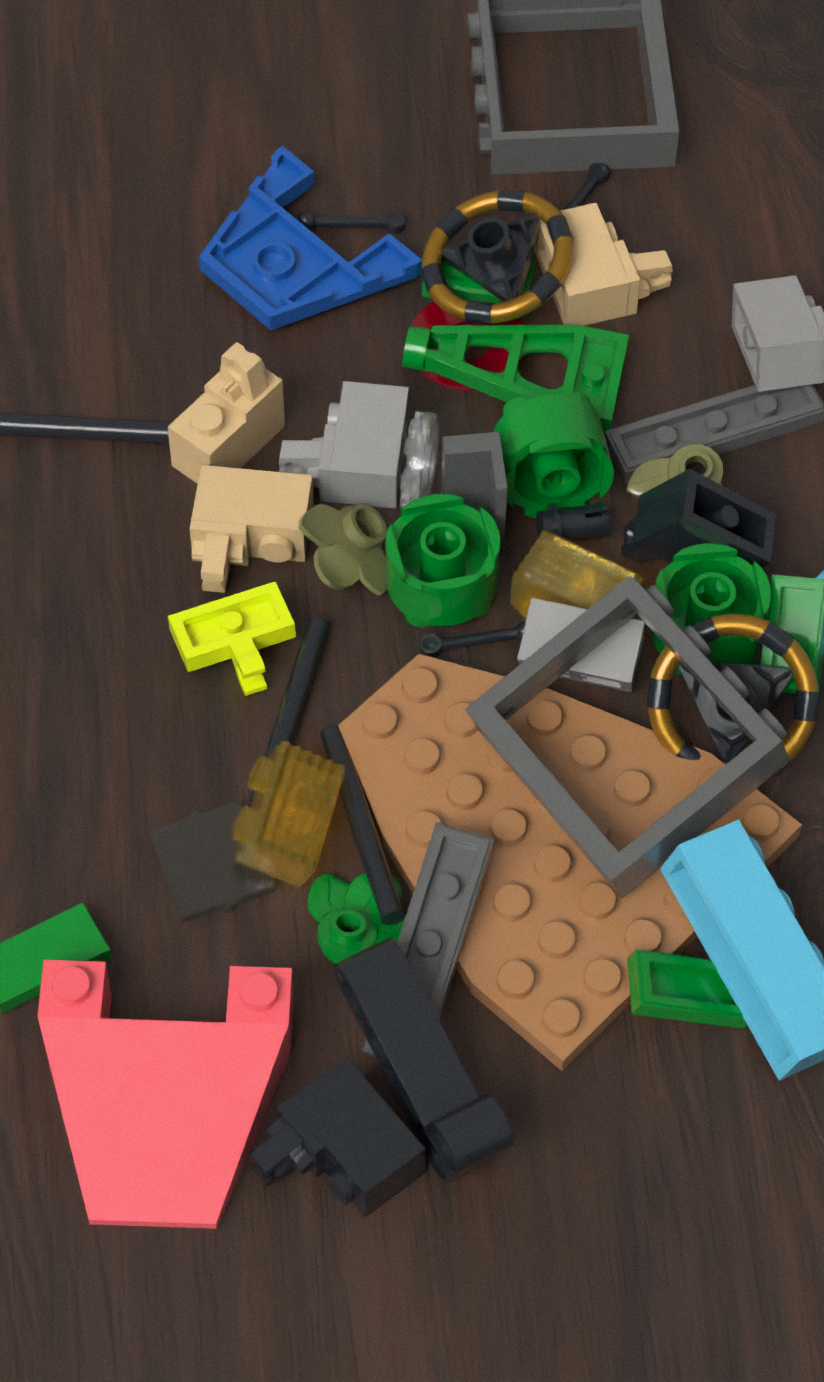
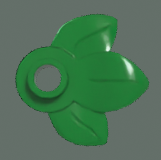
[307,873,406,963]

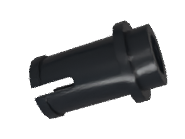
[536,501,610,549]

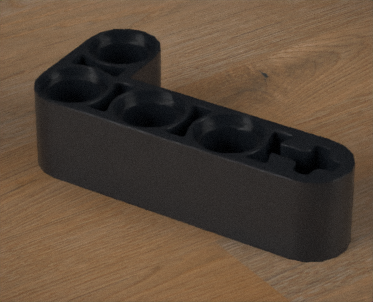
[333,937,514,1183]

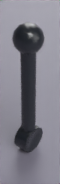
[564,163,609,210]
[297,211,406,234]
[419,620,526,658]

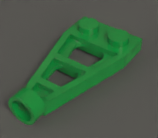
[402,325,629,432]

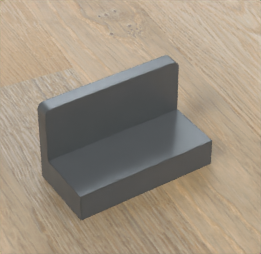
[441,432,507,550]

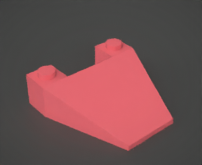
[38,960,294,1229]

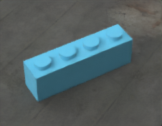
[660,820,824,1081]

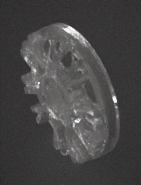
[400,411,439,508]

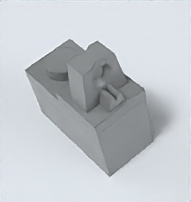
[731,275,824,392]
[279,381,409,509]

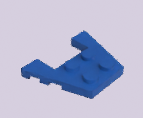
[199,145,422,331]

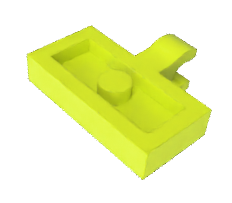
[168,581,296,696]

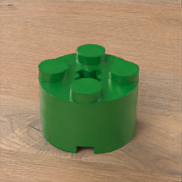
[493,392,614,519]
[386,494,500,627]
[650,543,771,676]

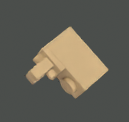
[534,203,672,326]
[168,342,285,484]
[189,465,314,593]

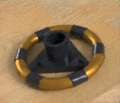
[421,190,574,324]
[647,614,820,770]

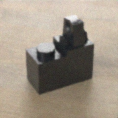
[621,469,777,568]
[250,1057,425,1218]

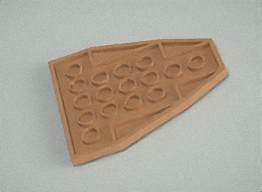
[338,654,802,1071]

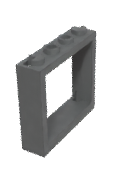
[467,0,679,175]
[465,574,790,899]

